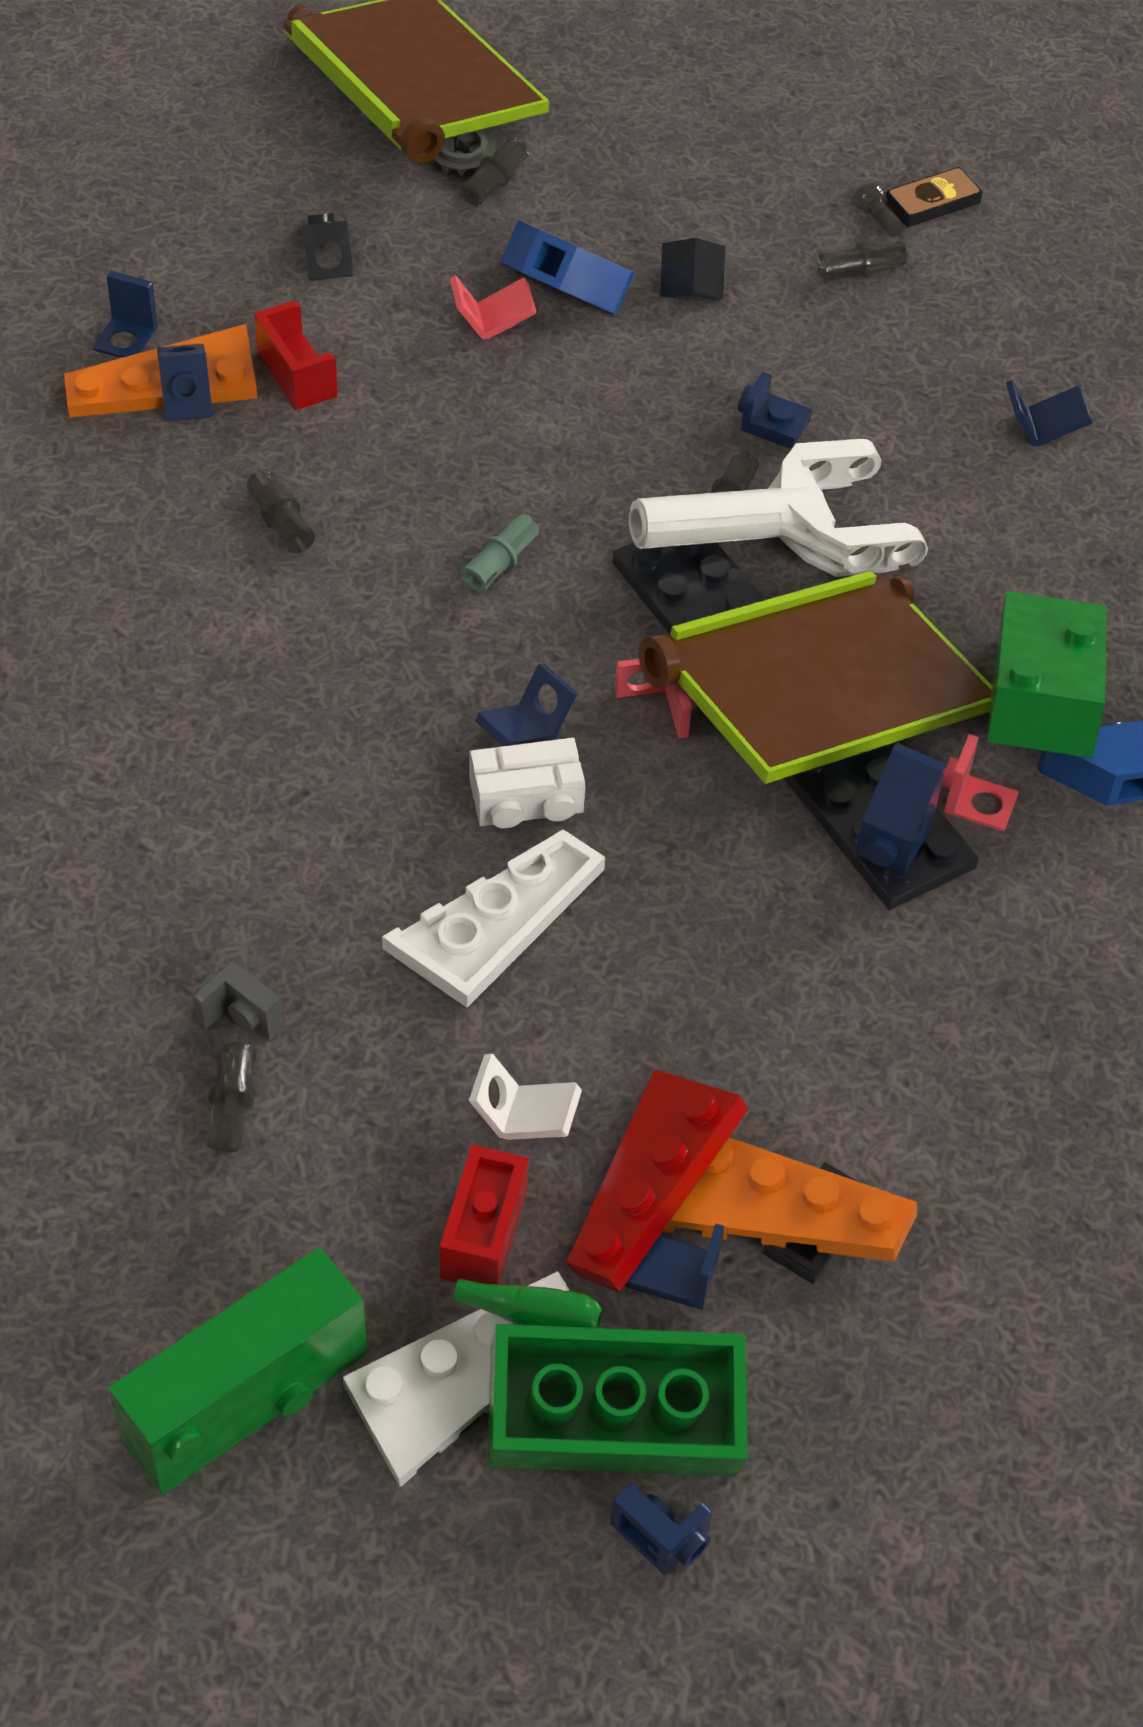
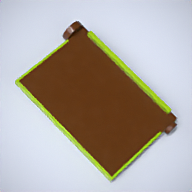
[284,0,549,164]
[639,571,992,784]

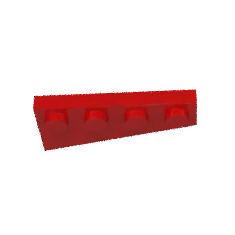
[567,1069,749,1292]

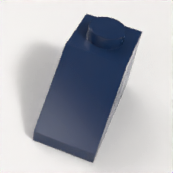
[855,743,947,875]

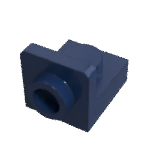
[738,372,812,449]
[610,1483,713,1576]

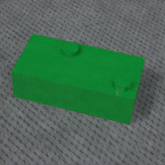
[987,591,1107,758]
[108,1247,367,1495]
[487,1324,748,1476]

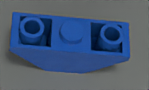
[500,220,634,314]
[1038,720,1143,806]

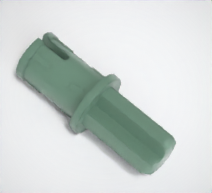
[460,514,539,594]

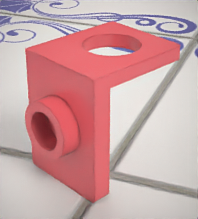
[450,275,536,340]
[615,659,696,738]
[941,734,1019,831]

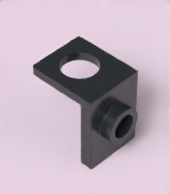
[297,213,354,281]

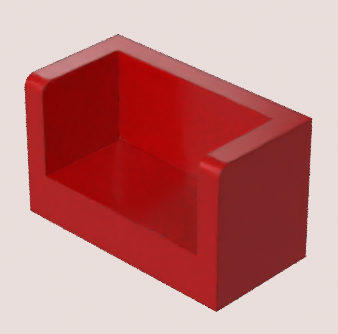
[254,300,338,411]
[440,1144,529,1285]

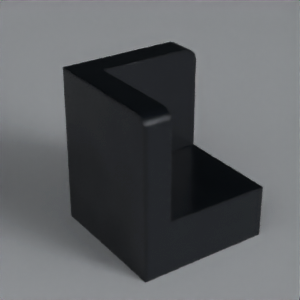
[660,238,725,300]

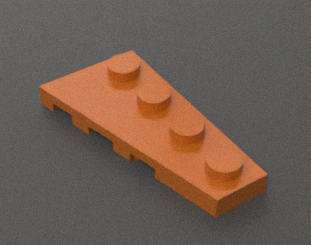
[64,324,257,418]
[663,1137,917,1262]

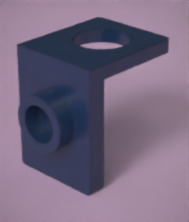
[93,271,158,358]
[157,344,213,421]
[1006,380,1093,446]
[475,664,577,746]
[626,1224,725,1310]

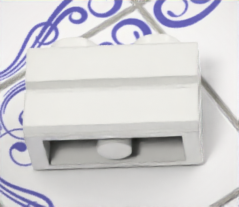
[469,738,585,828]

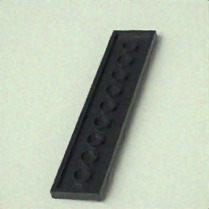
[612,542,979,910]

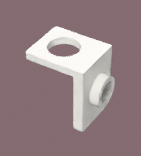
[469,1054,582,1140]

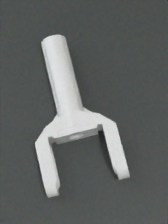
[629,439,928,577]

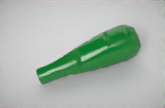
[453,1279,602,1328]

